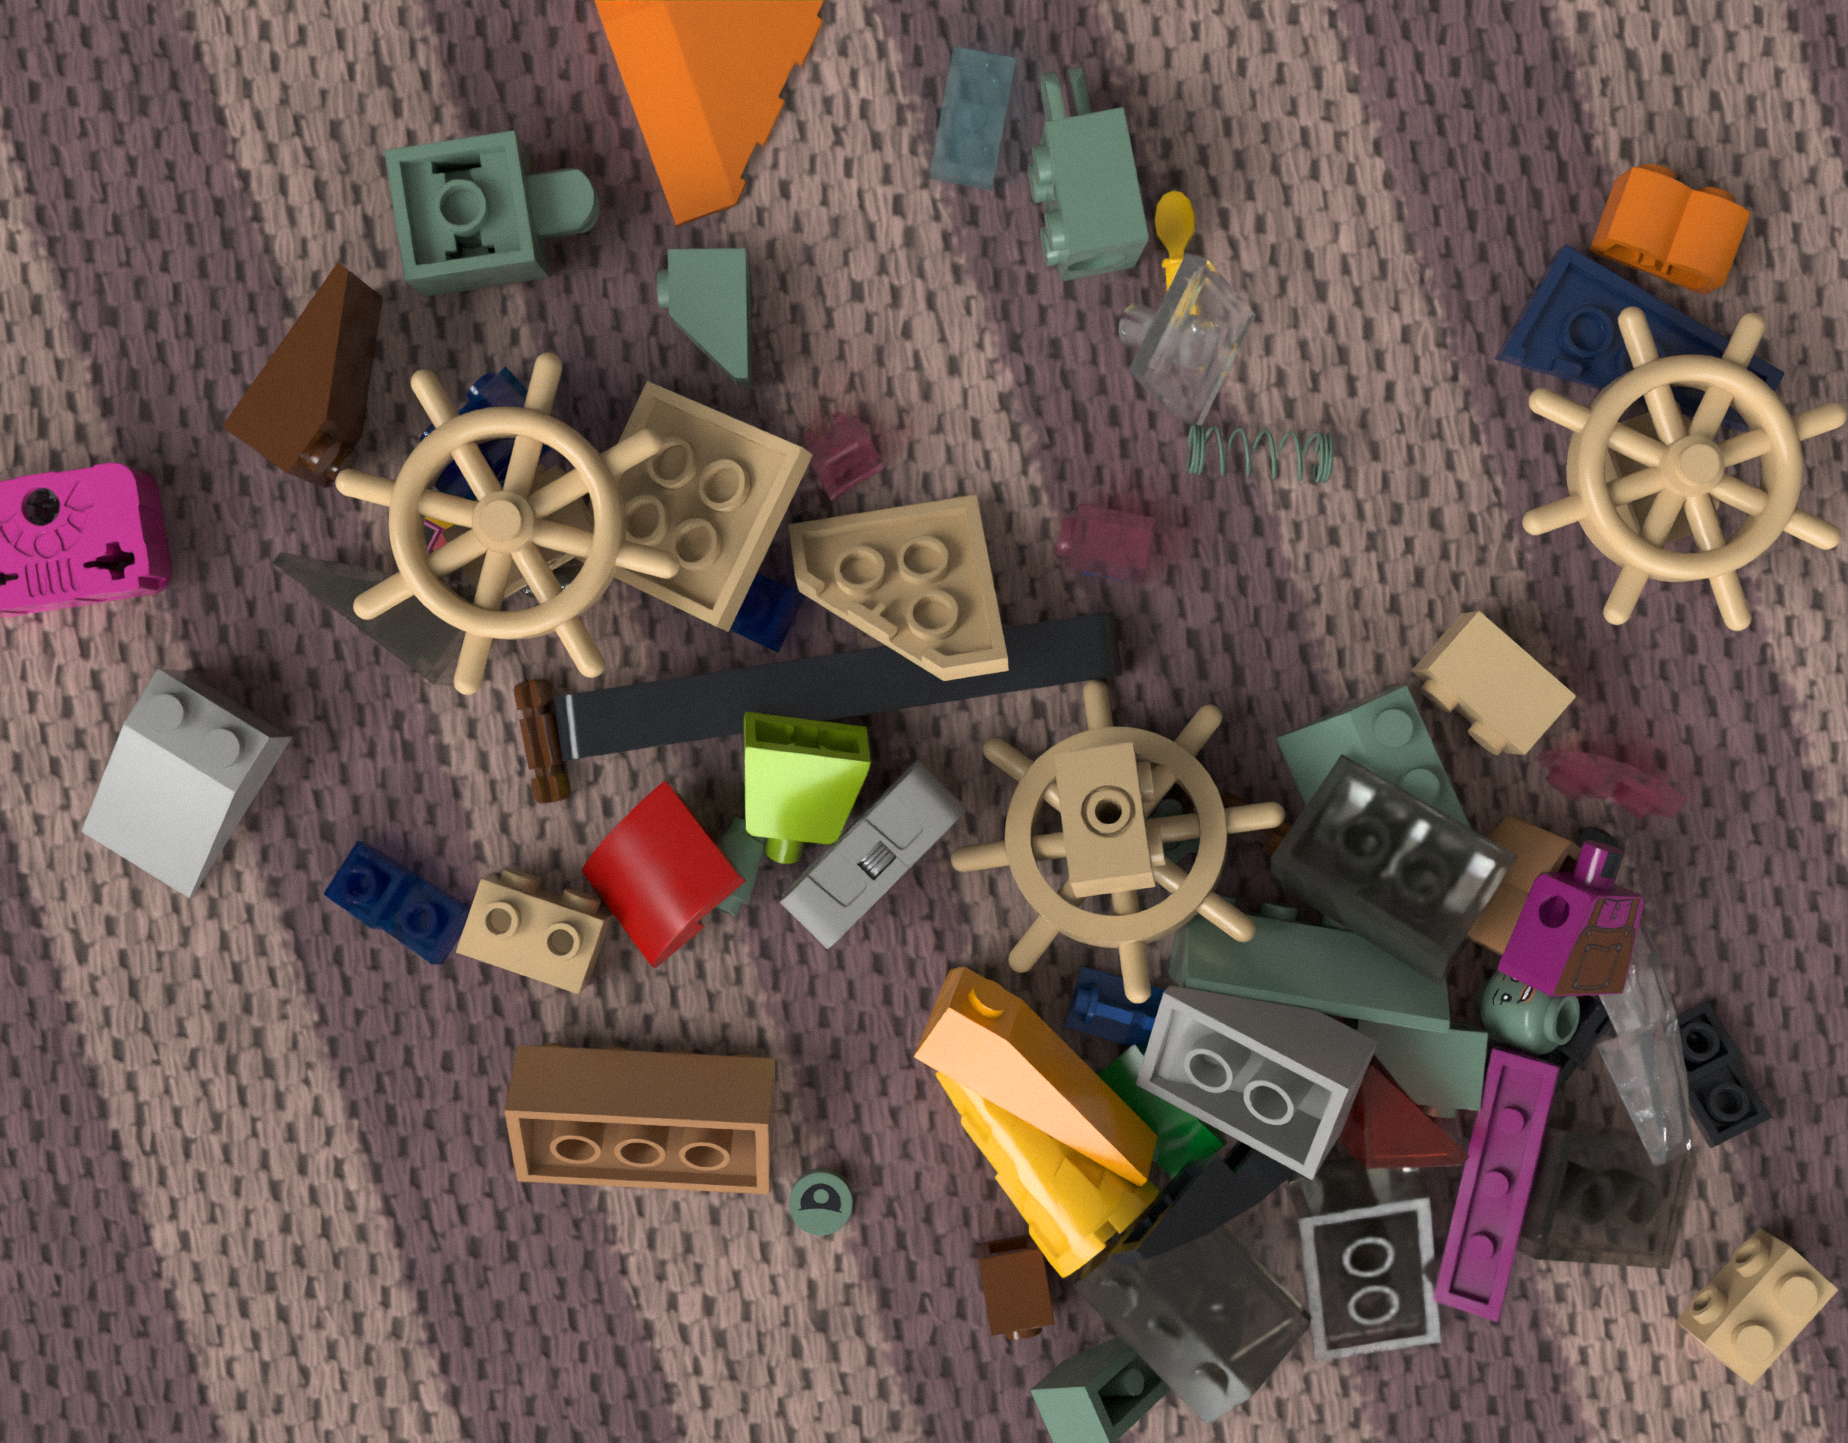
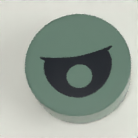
[789,1168,853,1236]

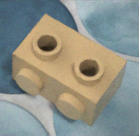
[1411,611,1576,755]
[456,868,612,994]
[1676,1228,1838,1386]

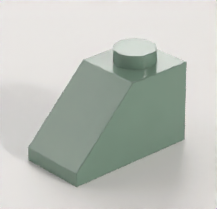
[657,248,753,388]
[1343,1017,1488,1118]
[1030,1320,1183,1443]

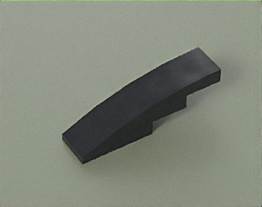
[1108,1140,1296,1265]

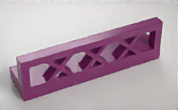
[1433,1044,1561,1322]

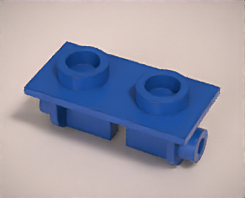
[1064,965,1165,1047]

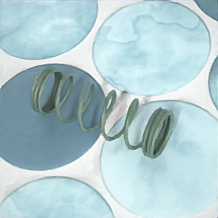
[1186,424,1334,483]

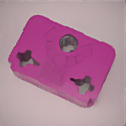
[0,463,171,617]

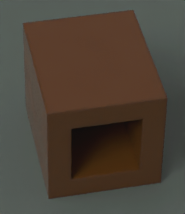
[976,1234,1055,1340]

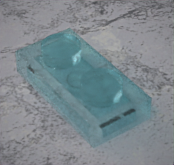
[930,46,1016,191]

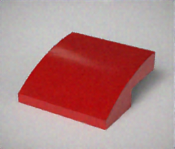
[581,780,746,968]

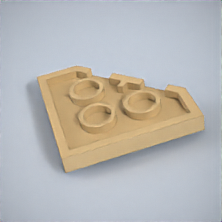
[788,494,1009,681]

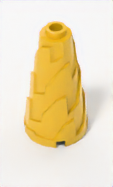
[935,1071,1160,1278]

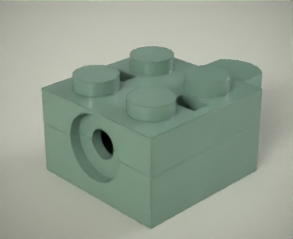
[1028,66,1149,282]
[384,130,600,297]

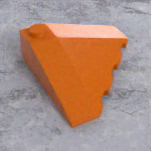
[594,0,825,227]

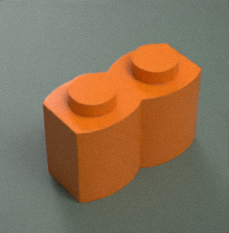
[1589,164,1751,295]

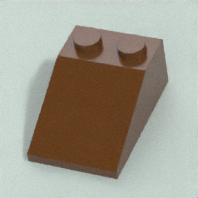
[222,263,383,488]

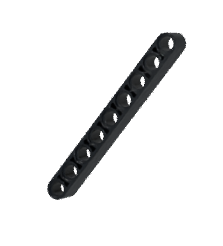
[553,612,1123,761]

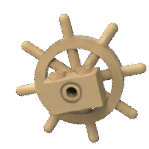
[1522,306,1847,631]
[335,352,680,695]
[951,679,1285,1003]

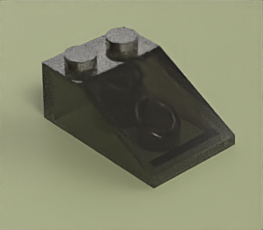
[272,552,498,686]
[1518,1113,1698,1269]
[1285,1146,1441,1362]

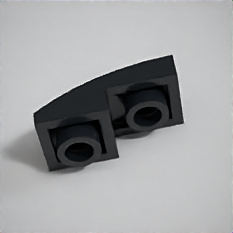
[1649,1000,1772,1148]

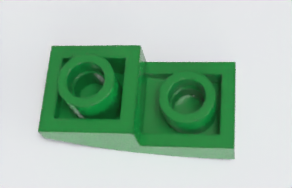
[1097,1042,1228,1178]

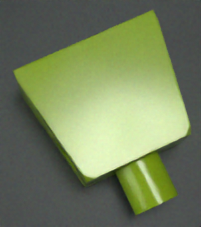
[744,711,871,864]

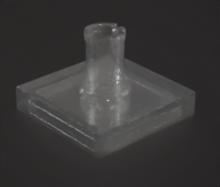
[1119,253,1256,426]

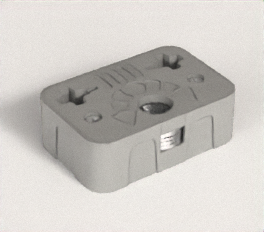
[780,759,967,949]

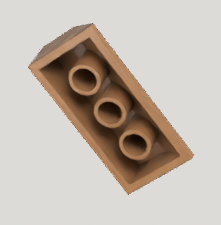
[504,1043,775,1195]

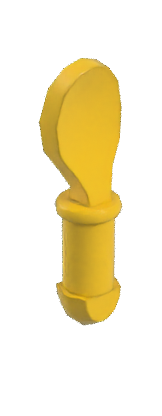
[1155,191,1196,327]

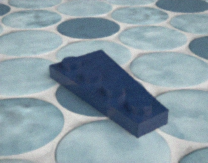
[1494,244,1785,432]

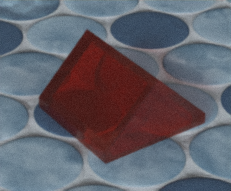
[1339,1063,1470,1170]

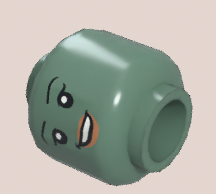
[1476,970,1580,1055]

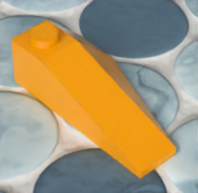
[914,967,1158,1187]

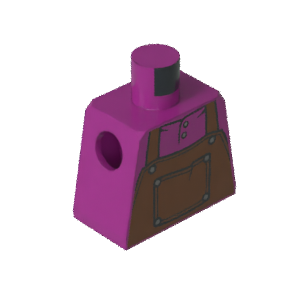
[1497,840,1644,997]

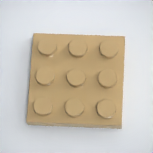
[575,381,813,632]

